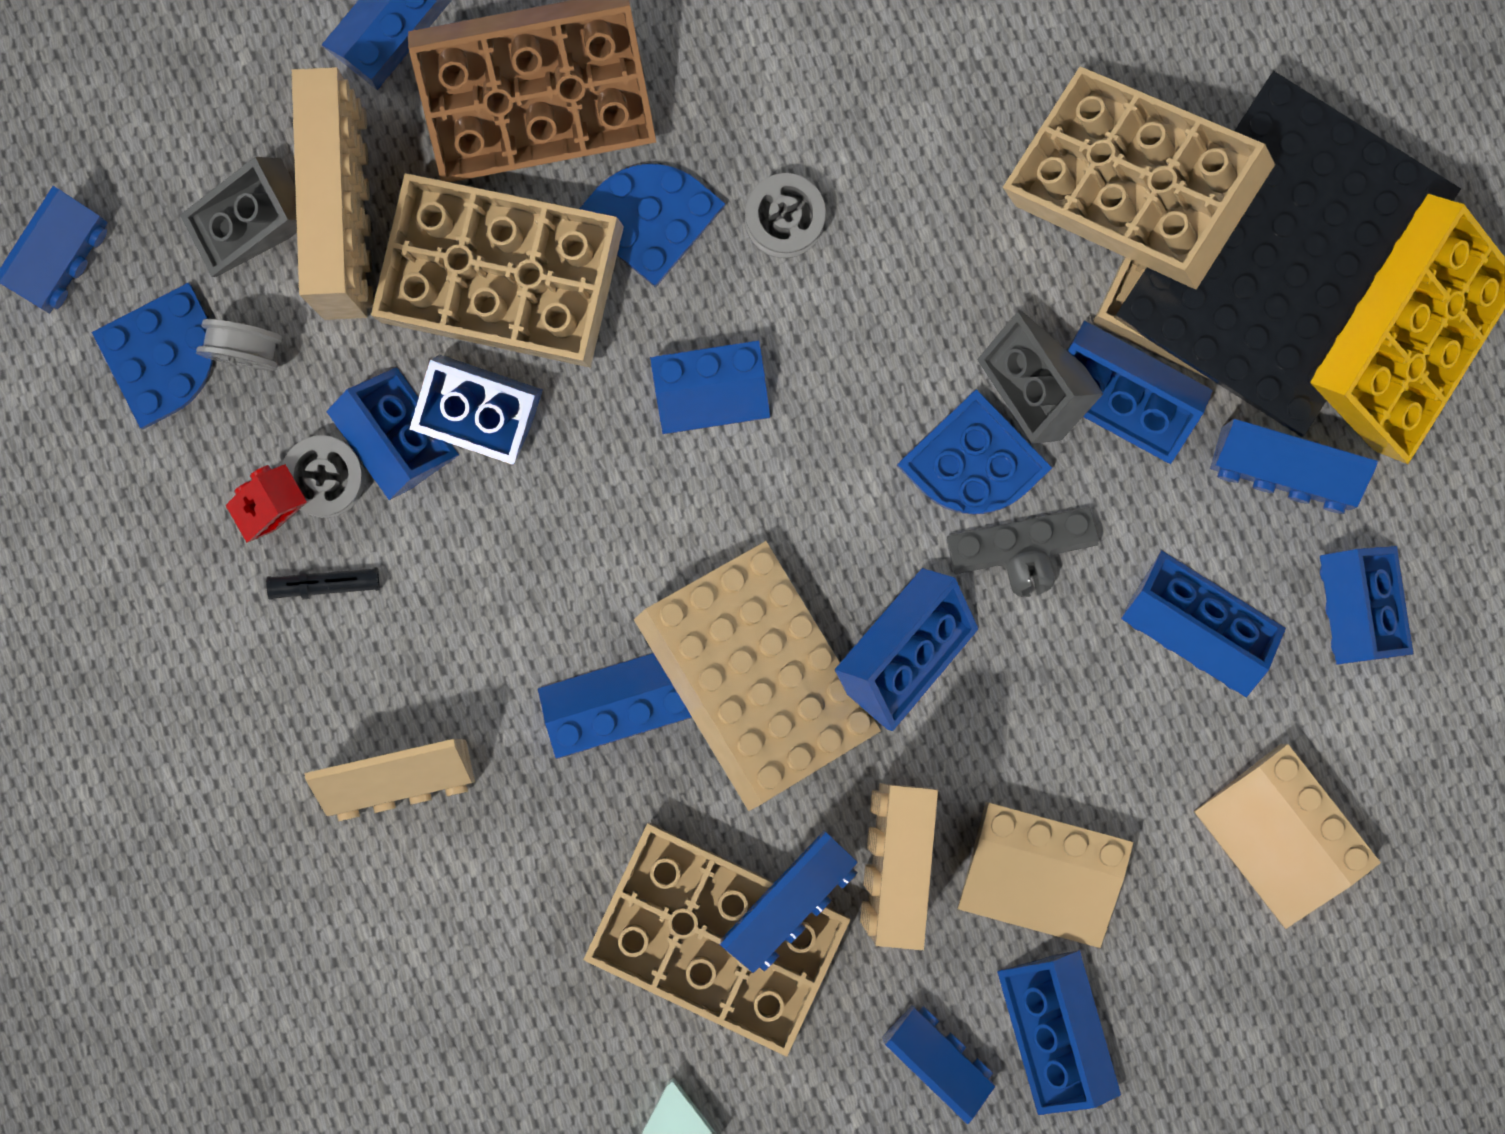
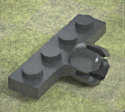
[947,507,1099,597]

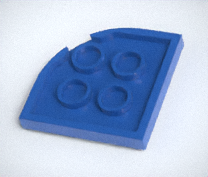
[579,164,726,288]
[92,282,213,429]
[897,389,1052,515]

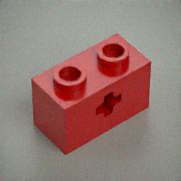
[225,464,307,543]

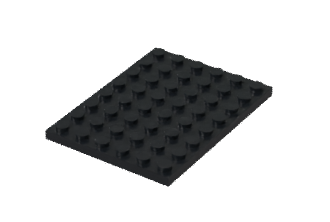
[1114,70,1461,437]

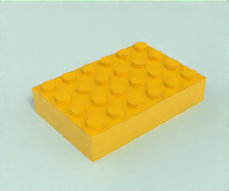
[1310,194,1505,464]

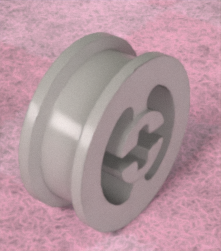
[745,173,826,258]
[196,319,283,371]
[282,435,365,518]

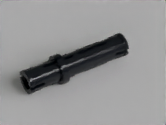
[266,567,380,600]

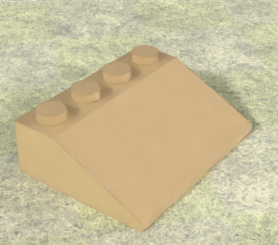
[304,739,475,822]
[1194,744,1381,929]
[957,802,1133,948]

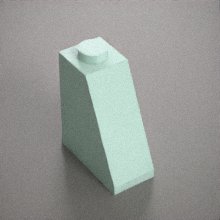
[641,1078,717,1134]

